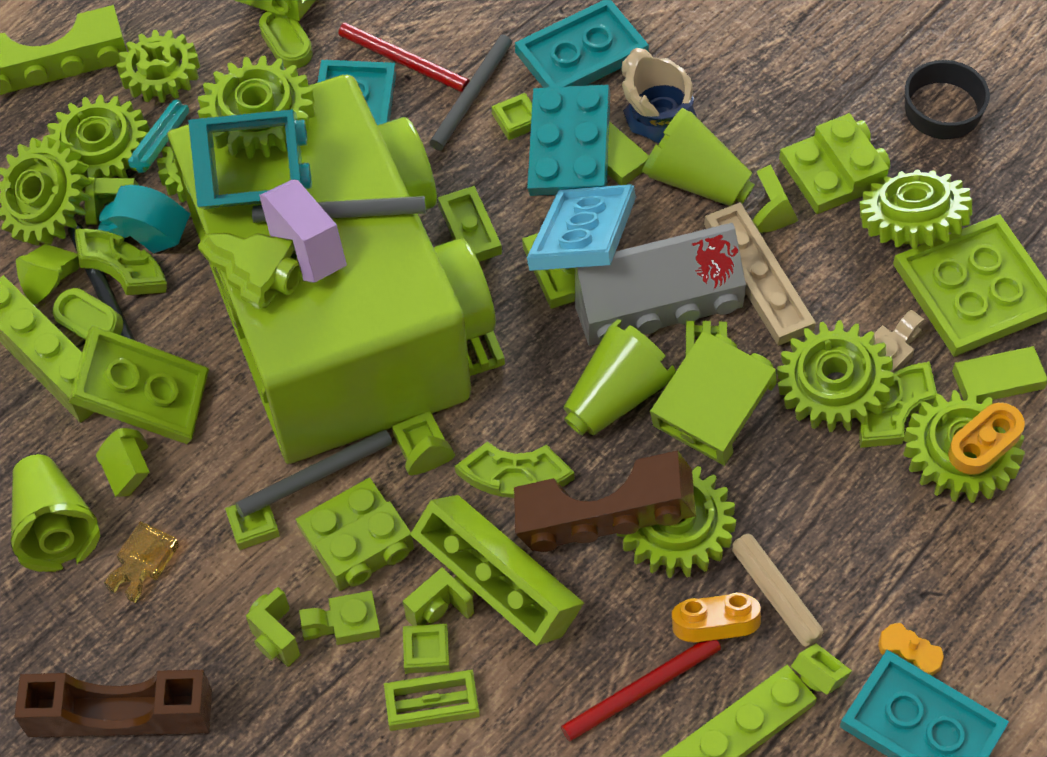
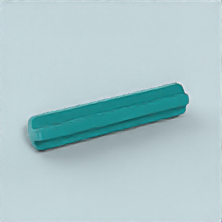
[128,100,189,173]

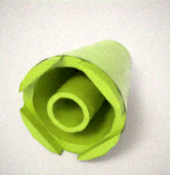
[642,108,755,206]
[563,319,676,436]
[11,454,100,572]

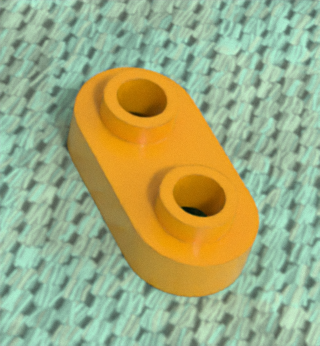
[948,403,1025,474]
[672,593,761,642]

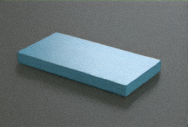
[527,184,636,271]

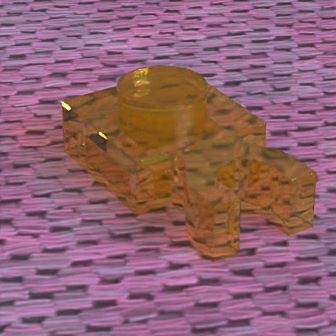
[104,521,179,603]

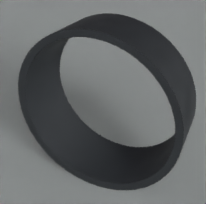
[905,60,990,139]

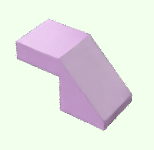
[259,179,347,282]

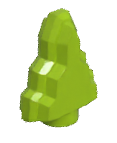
[198,233,302,309]

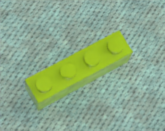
[0,275,94,423]
[410,495,584,646]

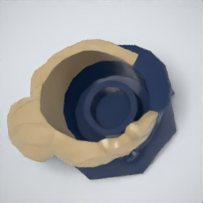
[622,48,697,143]

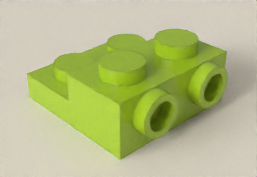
[779,113,890,214]
[296,477,414,592]

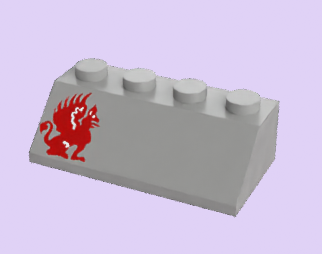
[575,223,746,346]

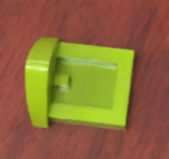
[752,164,798,233]
[84,178,139,225]
[16,244,79,305]
[392,411,455,476]
[96,428,150,497]

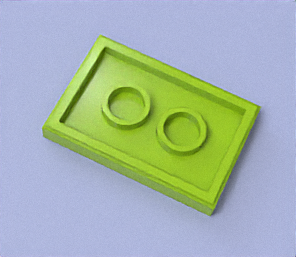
[68,325,209,444]

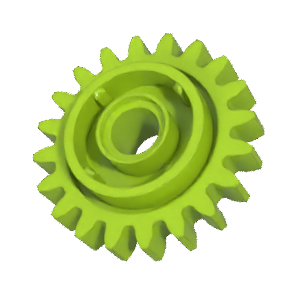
[198,56,315,159]
[43,95,150,178]
[0,136,92,246]
[860,170,972,248]
[777,320,894,432]
[903,390,1025,503]
[617,466,736,578]

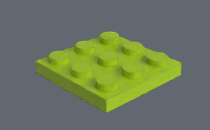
[893,214,1047,357]

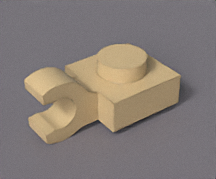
[874,310,924,373]

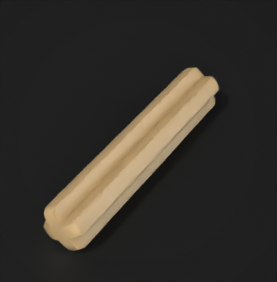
[732,534,823,647]

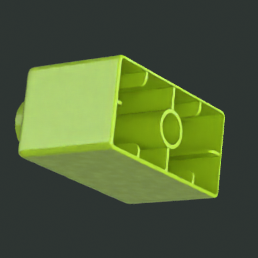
[167,75,496,464]

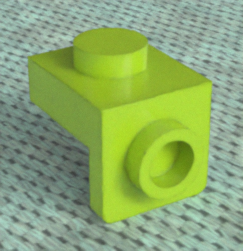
[246,587,301,667]

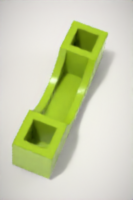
[0,5,127,95]

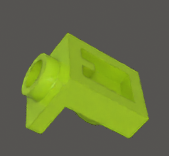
[403,567,474,626]

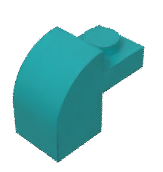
[98,185,191,254]

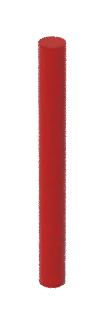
[338,22,470,92]
[561,640,721,742]

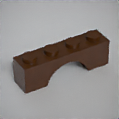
[514,450,696,552]
[14,670,212,737]

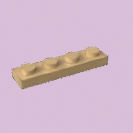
[704,202,816,346]

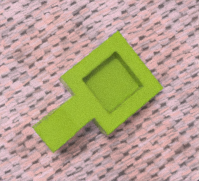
[299,590,380,645]

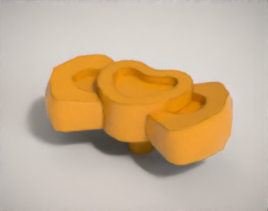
[878,623,944,676]

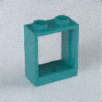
[188,109,312,209]

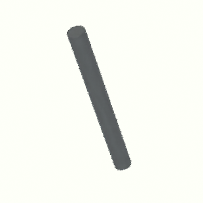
[429,35,512,151]
[252,196,426,223]
[235,430,392,518]

